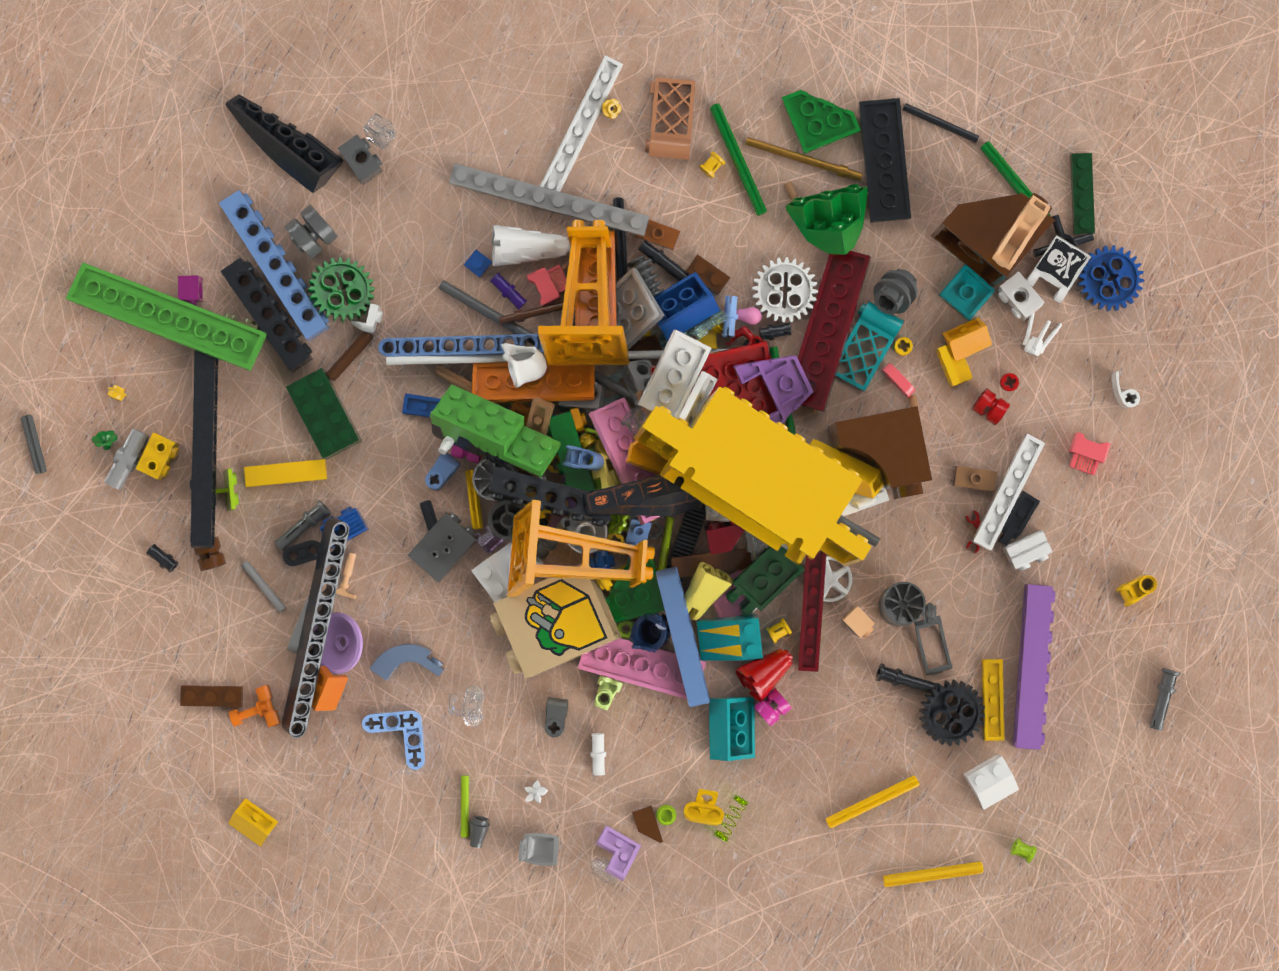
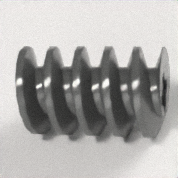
[627,256,664,297]

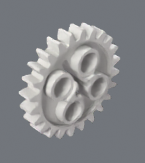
[752,257,818,323]

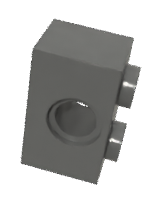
[337,135,383,185]

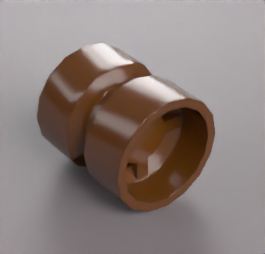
[194,536,226,571]

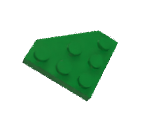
[781,90,861,154]
[605,558,665,623]

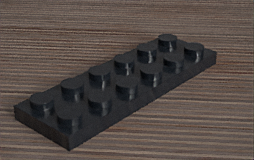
[859,98,911,223]

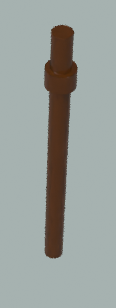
[498,301,564,325]

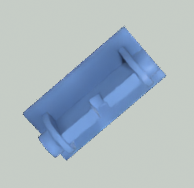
[625,517,652,545]

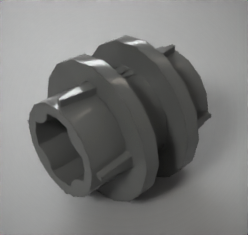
[873,268,918,316]

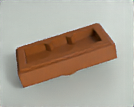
[635,220,680,251]

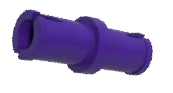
[490,272,527,310]

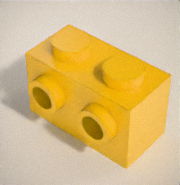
[136,432,180,480]

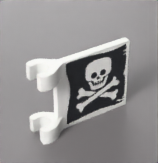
[1026,235,1091,304]

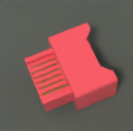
[527,265,567,307]
[1069,432,1111,475]

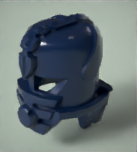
[629,613,671,653]

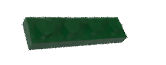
[1070,153,1095,235]

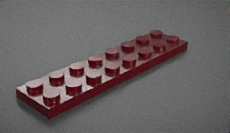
[798,251,871,412]

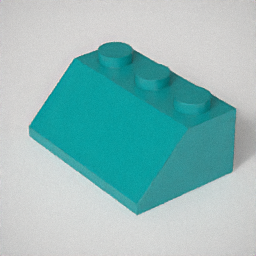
[709,696,755,761]

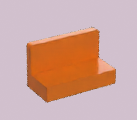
[311,666,348,711]

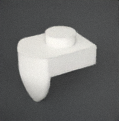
[351,303,383,334]

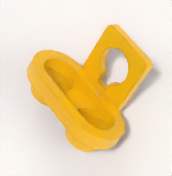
[683,789,724,826]

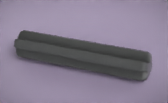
[21,415,47,474]

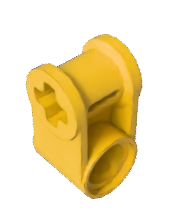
[1115,574,1157,607]

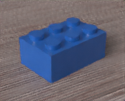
[654,272,720,342]

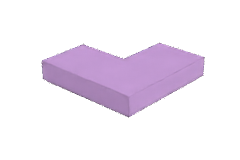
[596,825,641,881]

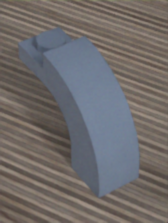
[370,644,445,681]

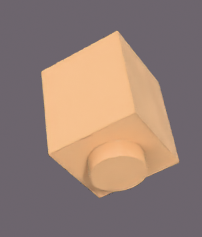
[841,606,875,638]

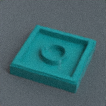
[939,264,996,321]

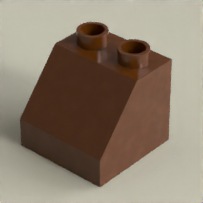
[931,193,1055,287]

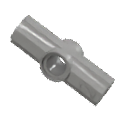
[104,428,149,490]

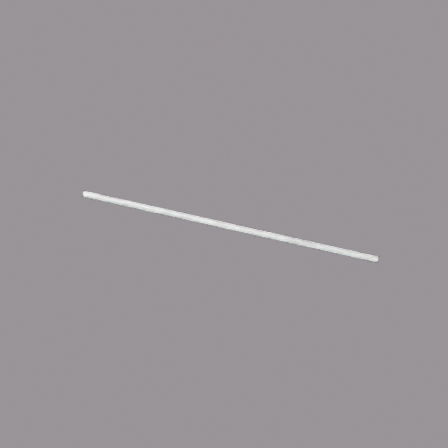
[386,349,727,365]

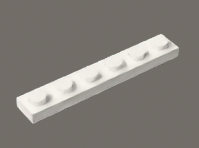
[971,434,1045,551]

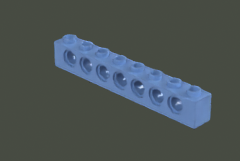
[219,190,330,341]

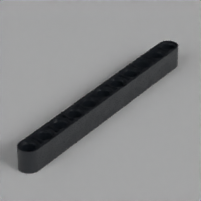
[190,350,218,548]
[282,518,349,738]

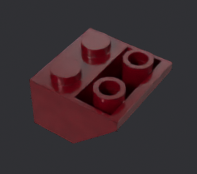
[704,521,745,555]

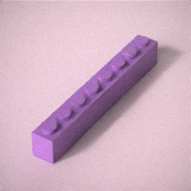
[1013,584,1055,750]

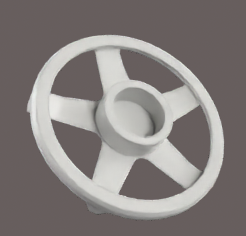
[823,556,852,602]

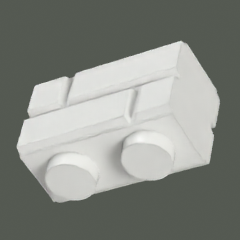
[1002,530,1052,571]

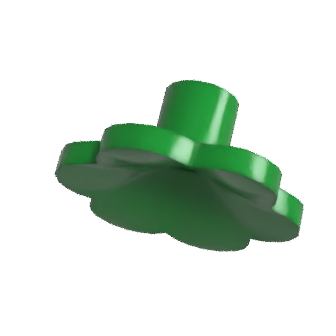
[91,430,118,450]

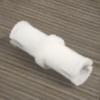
[590,733,606,776]

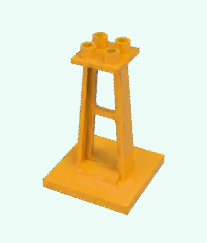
[538,220,630,365]
[507,500,655,597]

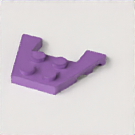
[733,355,813,424]

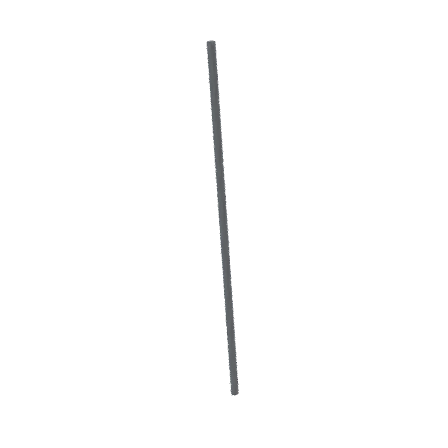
[439,280,880,547]

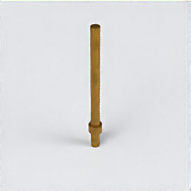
[745,137,863,181]

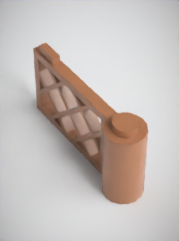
[645,77,696,160]

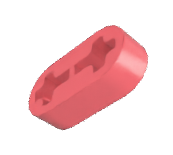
[882,363,916,398]

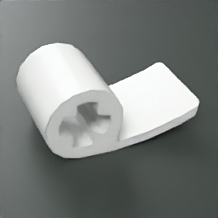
[1112,371,1140,409]

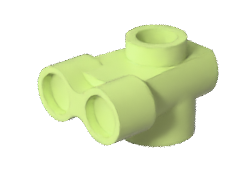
[594,675,623,710]

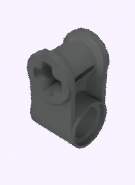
[545,697,568,737]

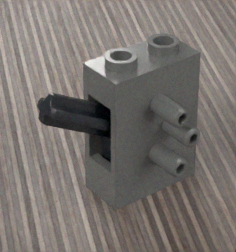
[408,500,478,582]

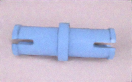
[722,295,738,338]

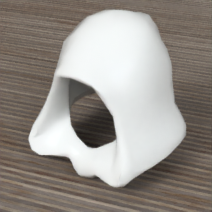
[501,343,547,388]

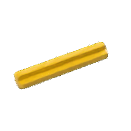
[465,469,483,529]

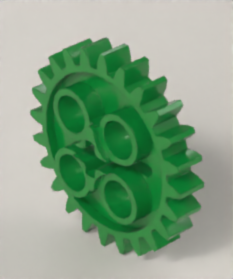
[308,257,375,323]

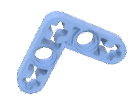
[362,710,425,770]

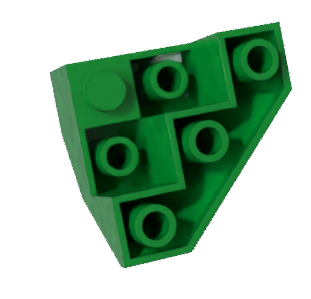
[785,184,868,255]

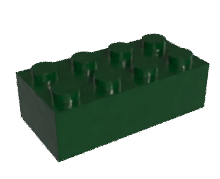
[286,368,362,460]

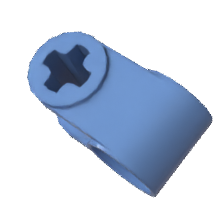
[562,445,604,471]
[425,452,461,490]

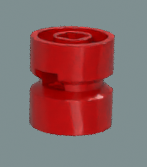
[971,388,1010,425]

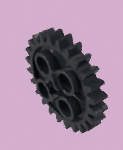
[919,679,985,746]

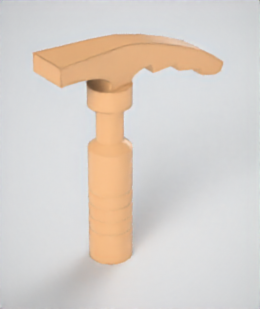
[325,552,356,599]

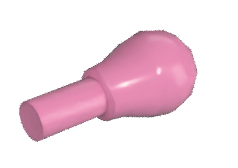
[722,307,762,325]

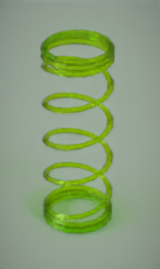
[714,795,749,842]

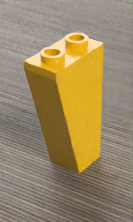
[809,439,884,499]

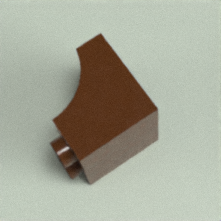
[828,406,932,499]

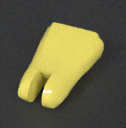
[684,562,733,621]

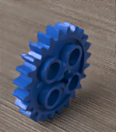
[1077,245,1145,312]

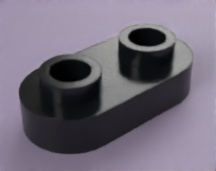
[282,540,320,566]

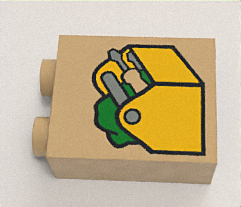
[490,563,622,679]

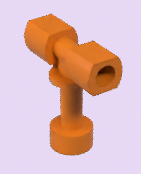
[229,685,281,728]

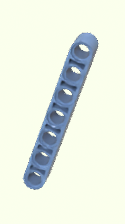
[656,566,710,707]

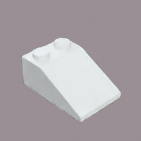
[471,542,544,602]

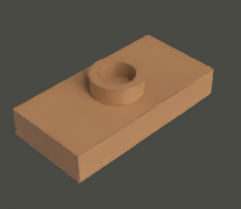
[953,466,997,492]

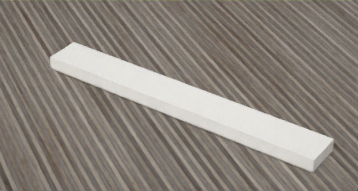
[540,55,623,192]

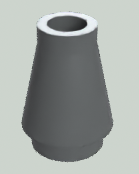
[470,816,490,848]

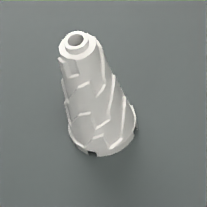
[492,225,571,266]

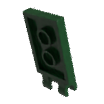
[726,545,805,617]

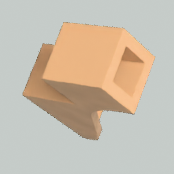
[992,195,1050,270]

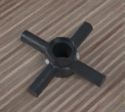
[1033,215,1094,257]

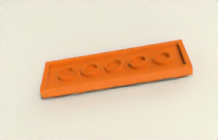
[575,231,617,326]
[472,361,595,403]

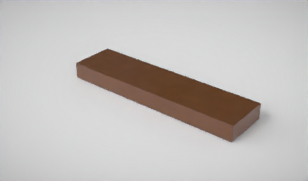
[670,548,752,578]

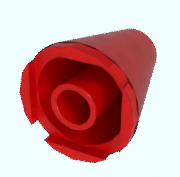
[735,648,793,702]

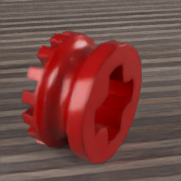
[1000,373,1019,391]

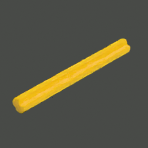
[825,776,919,828]
[883,861,984,887]

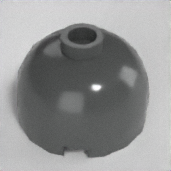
[488,500,524,541]

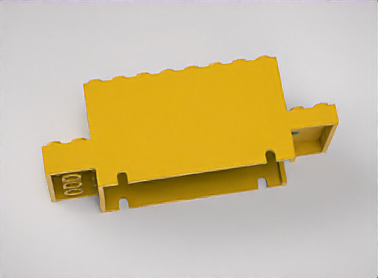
[634,387,872,566]

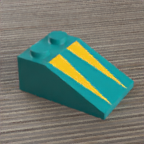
[697,614,763,661]

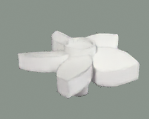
[524,780,548,803]

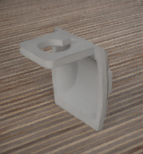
[519,833,559,866]

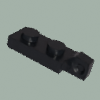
[998,491,1040,546]

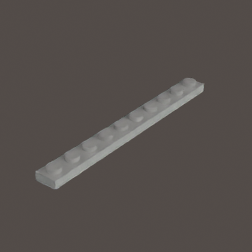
[449,163,649,237]

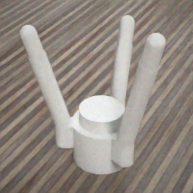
[1022,313,1062,357]

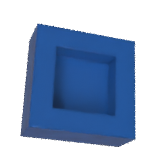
[464,249,492,278]

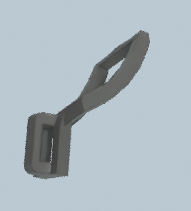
[914,603,952,675]

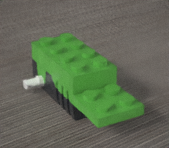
[430,384,561,477]

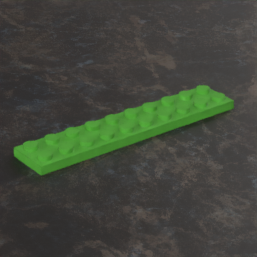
[65,262,267,372]

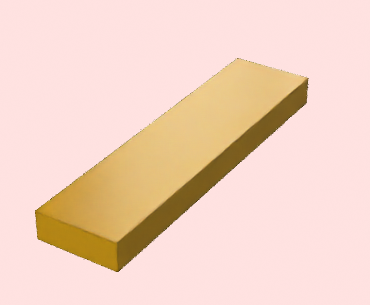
[244,459,328,487]
[981,659,1005,741]

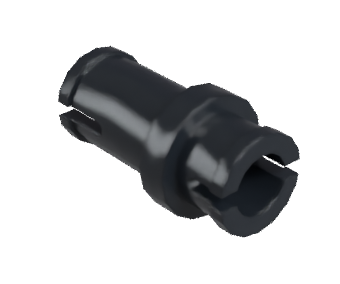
[759,323,792,341]
[146,544,178,572]

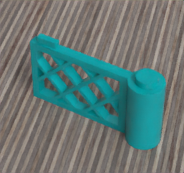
[836,301,904,391]

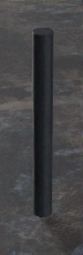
[903,103,979,143]

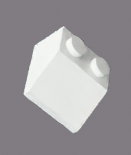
[963,754,1019,810]

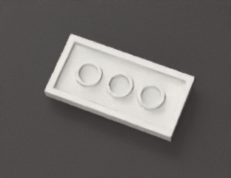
[638,330,712,419]

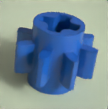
[590,551,615,569]

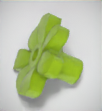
[607,514,629,535]

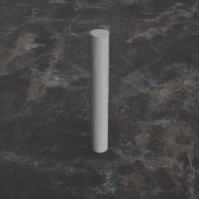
[241,561,286,613]

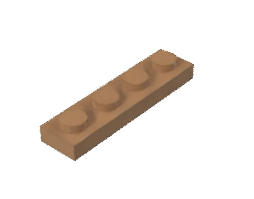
[516,397,555,475]

